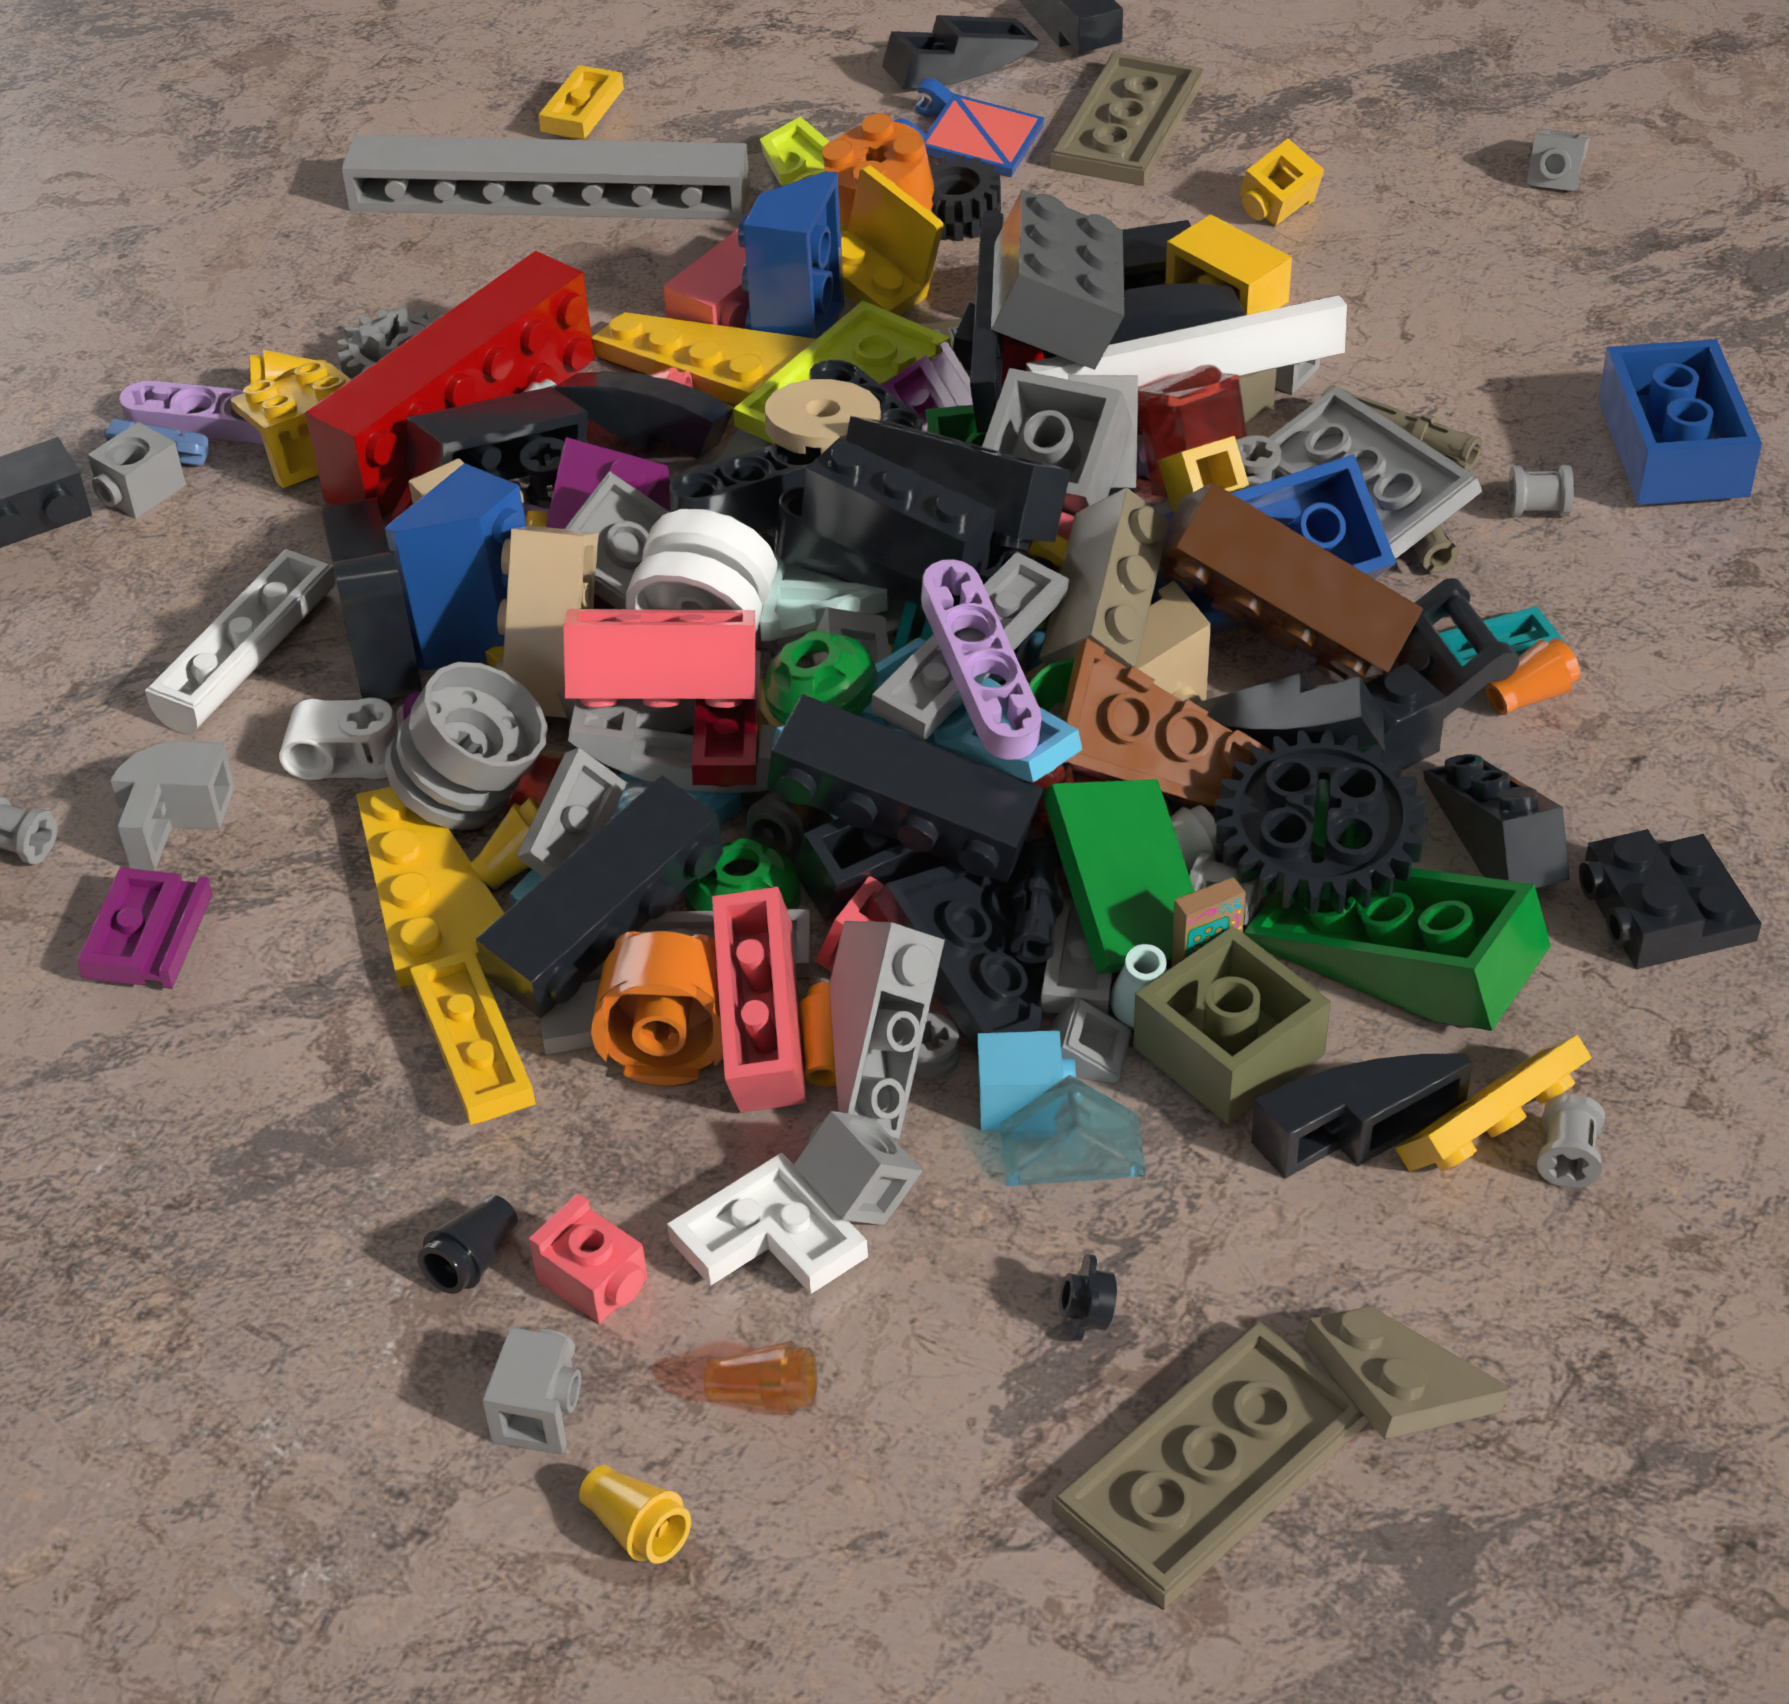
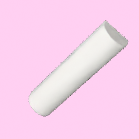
[145,549,335,734]

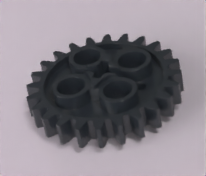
[1214,730,1428,914]

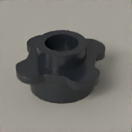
[1059,1254,1117,1341]

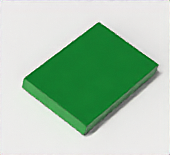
[1042,779,1194,974]

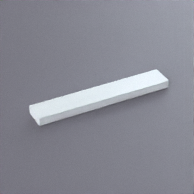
[1026,296,1347,398]

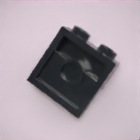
[1579,829,1762,970]

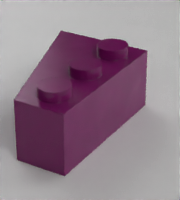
[545,437,670,609]

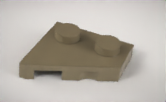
[1303,1306,1509,1440]

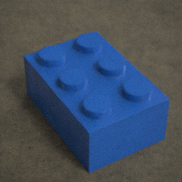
[1598,339,1762,505]

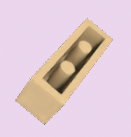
[495,526,598,718]

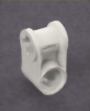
[279,698,394,781]

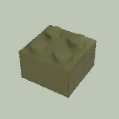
[1133,926,1331,1125]

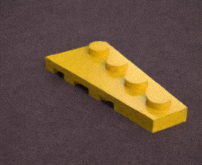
[592,312,816,405]
[356,786,504,988]

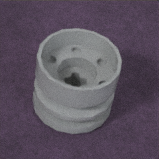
[384,662,547,830]

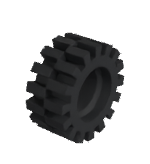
[929,155,1001,241]

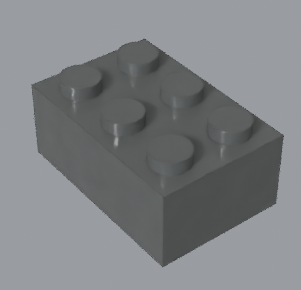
[991,189,1124,370]

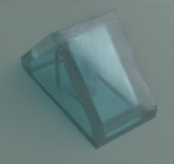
[1000,1074,1146,1186]

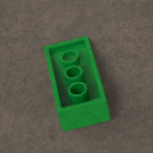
[1243,854,1551,1031]

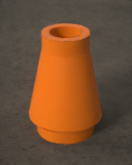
[1485,638,1581,715]

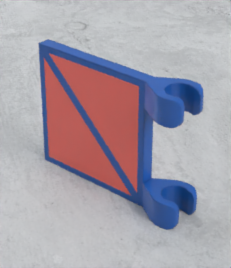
[894,78,1044,177]

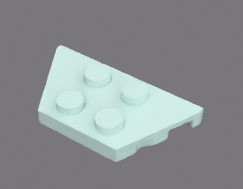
[760,551,890,641]

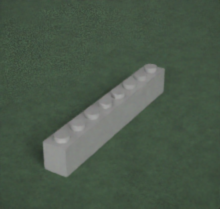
[342,135,750,220]

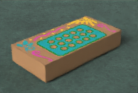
[1171,877,1246,968]

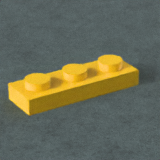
[410,948,536,1126]
[1395,1034,1592,1172]

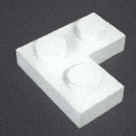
[667,1153,868,1294]

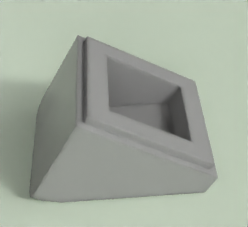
[1049,997,1133,1084]

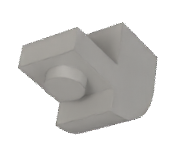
[111,741,235,871]

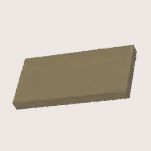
[1050,52,1204,186]
[1052,1320,1369,1610]

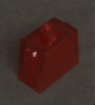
[1138,364,1247,498]

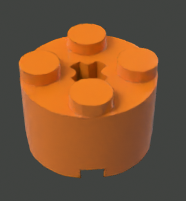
[822,113,935,229]
[591,931,723,1086]

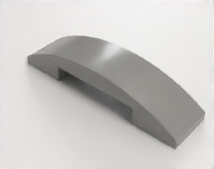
[568,699,779,793]

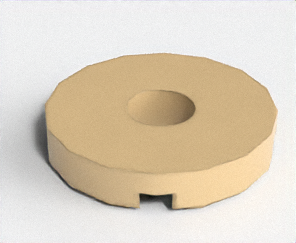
[765,379,881,454]

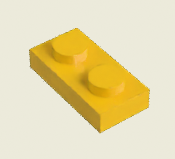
[538,65,624,140]

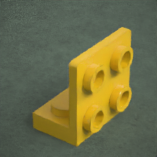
[841,165,944,316]
[230,361,352,488]

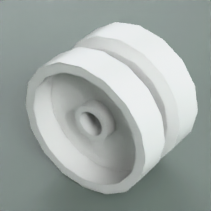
[625,509,777,634]

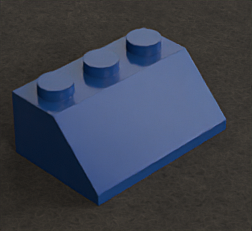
[738,171,845,339]
[384,463,527,670]

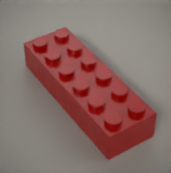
[305,250,595,517]

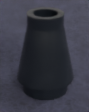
[418,1194,518,1294]

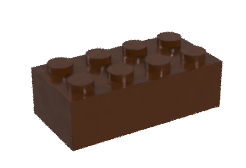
[1159,482,1424,682]

